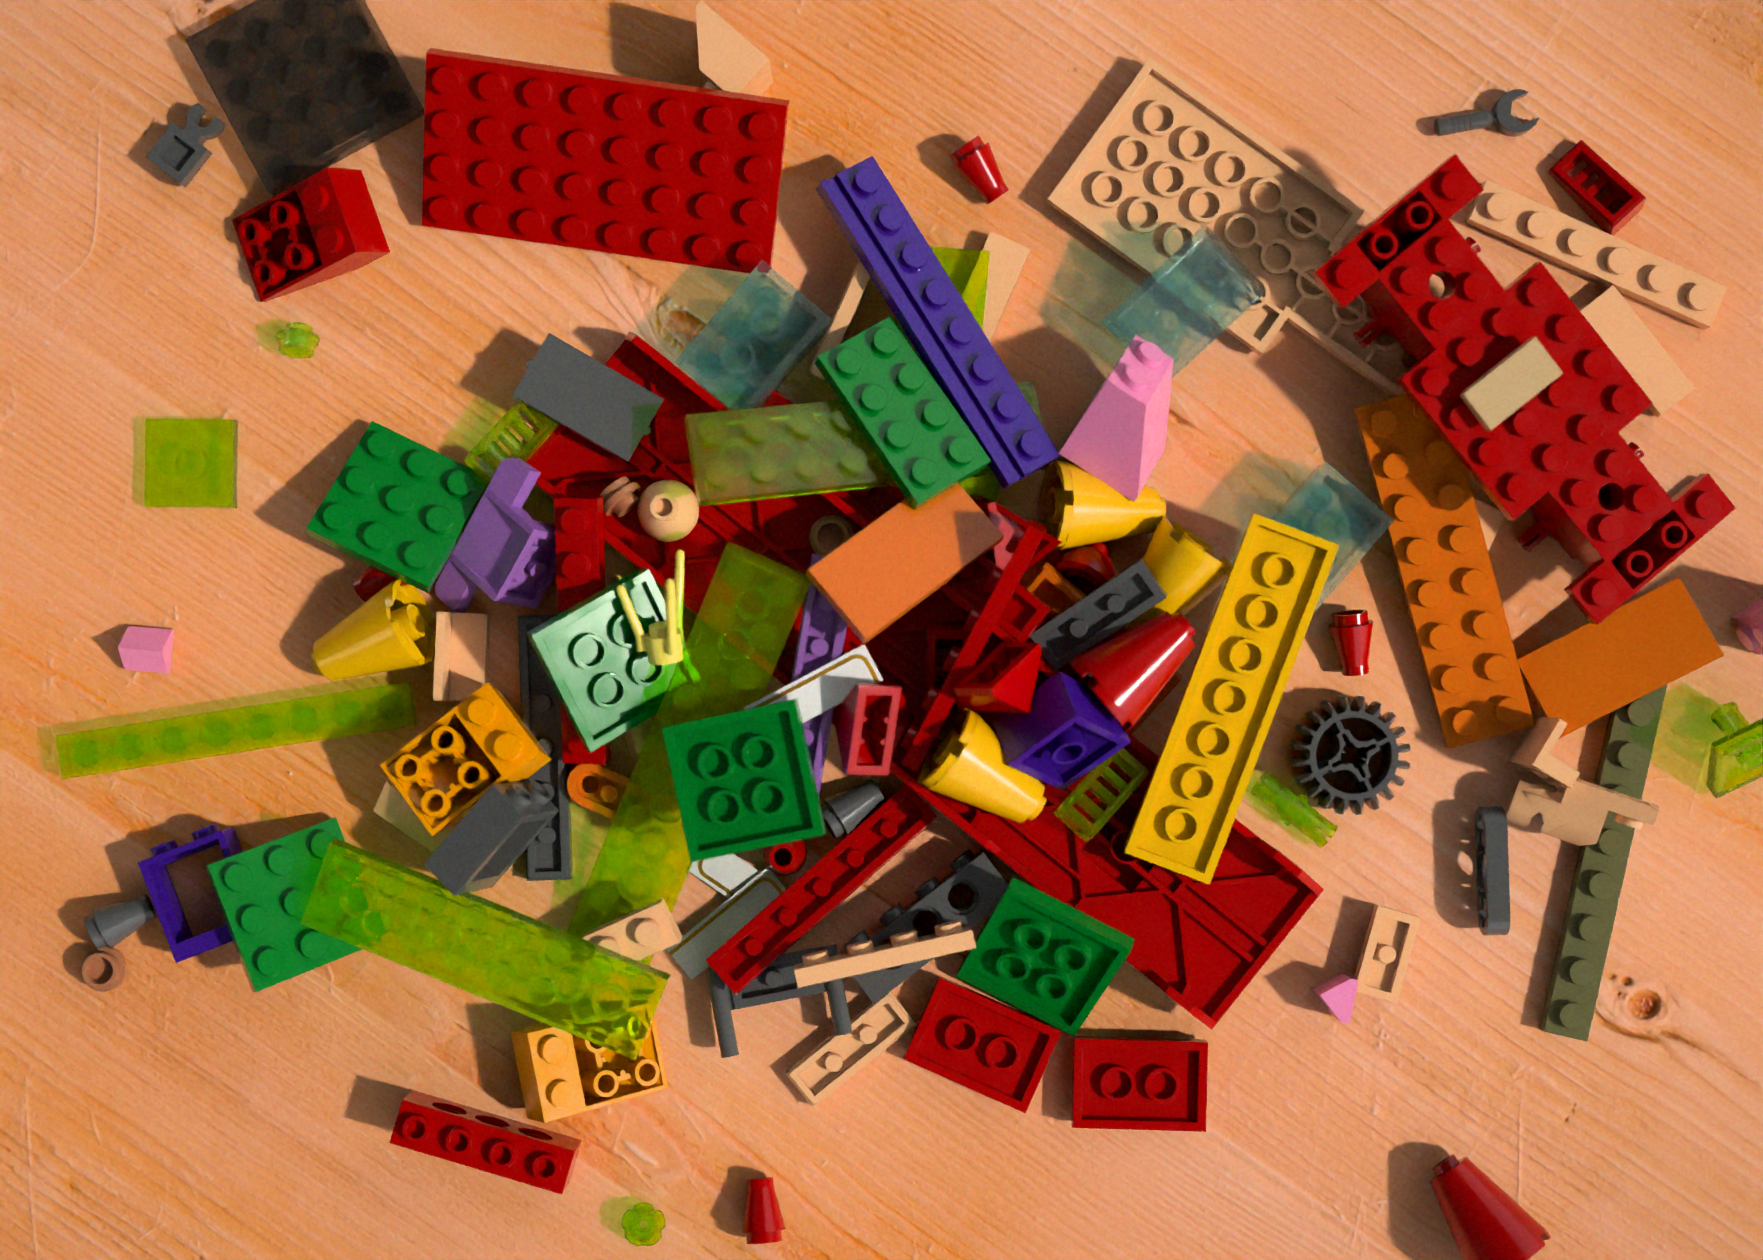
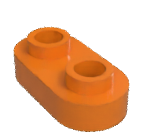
[567,764,653,825]

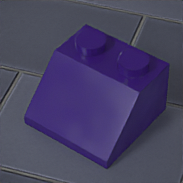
[993,672,1131,791]

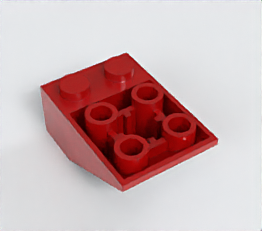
[232,167,390,302]

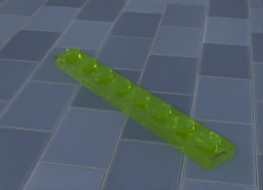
[56,682,417,779]

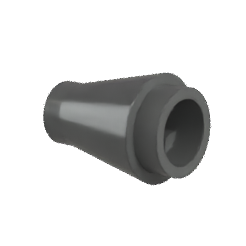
[821,779,885,839]
[84,894,157,949]

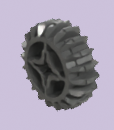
[1289,695,1410,815]

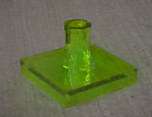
[1706,702,1763,799]

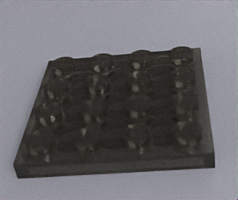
[185,0,425,197]

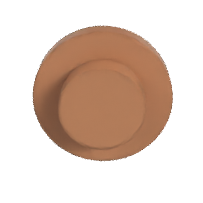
[599,476,641,517]
[809,515,854,556]
[81,947,127,992]

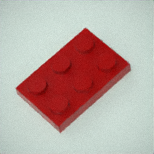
[903,975,1061,1113]
[1071,1036,1208,1132]

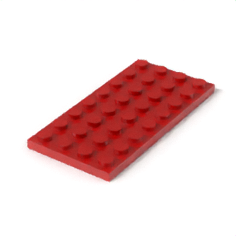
[422,48,790,276]

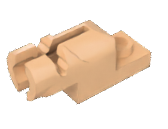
[1507,778,1660,846]

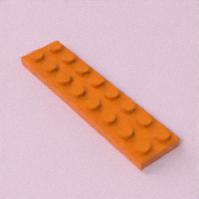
[1353,394,1535,749]

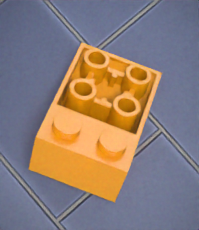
[380,682,552,837]
[510,1001,669,1123]

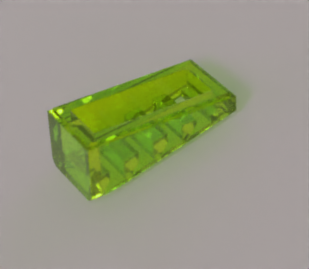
[464,401,559,485]
[1054,748,1150,842]

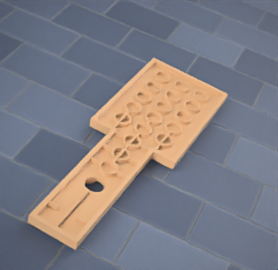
[1046,57,1406,397]

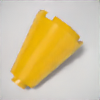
[1039,461,1166,550]
[1124,516,1233,630]
[311,579,436,681]
[917,708,1046,823]

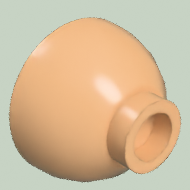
[637,480,699,542]

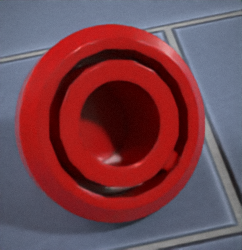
[1055,542,1115,595]

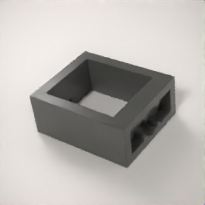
[424,780,559,896]

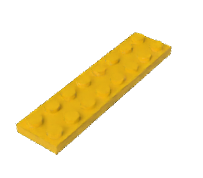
[1123,513,1339,885]

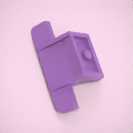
[435,457,556,613]

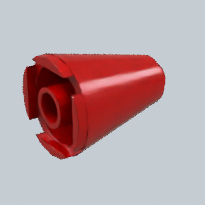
[1068,611,1196,733]
[1430,1154,1551,1260]

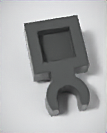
[146,103,225,188]

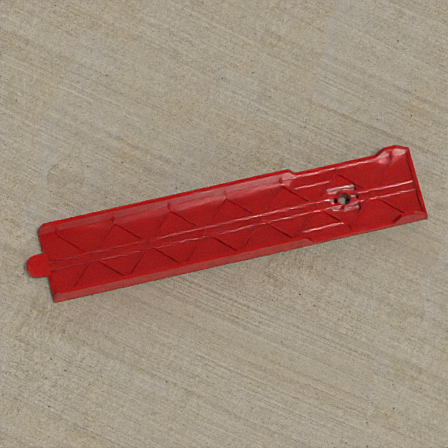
[526,332,1324,1029]

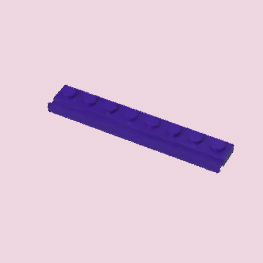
[816,156,1060,490]

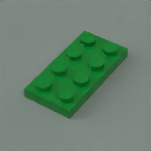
[815,316,991,510]

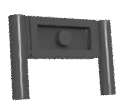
[705,944,853,1058]

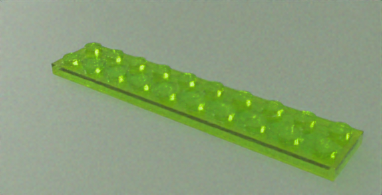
[561,542,811,982]

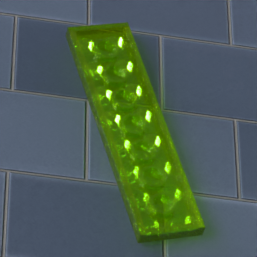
[684,381,1050,506]
[301,838,671,1060]

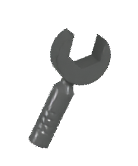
[1434,89,1539,137]

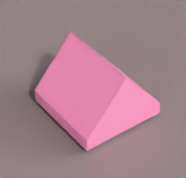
[118,626,174,673]
[1312,973,1358,1024]

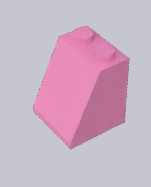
[1059,335,1174,502]

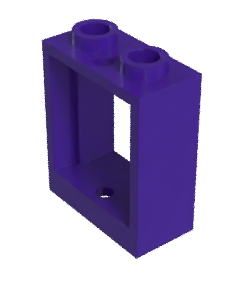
[138,824,243,963]

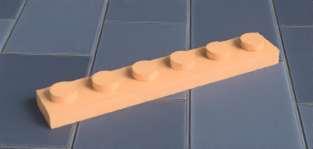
[1465,180,1728,330]

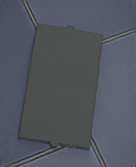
[512,333,664,463]

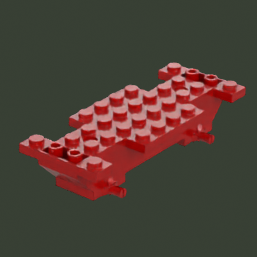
[1311,154,1736,625]

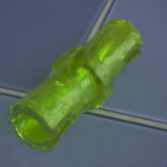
[1250,771,1338,848]

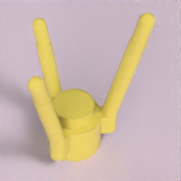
[616,550,685,665]

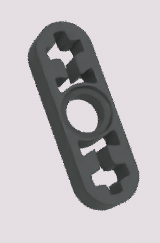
[1475,806,1510,936]

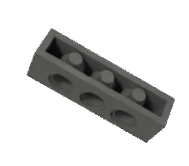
[843,849,1008,1004]

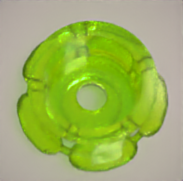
[275,322,320,359]
[621,1202,666,1246]

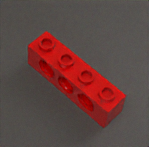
[389,1090,582,1194]

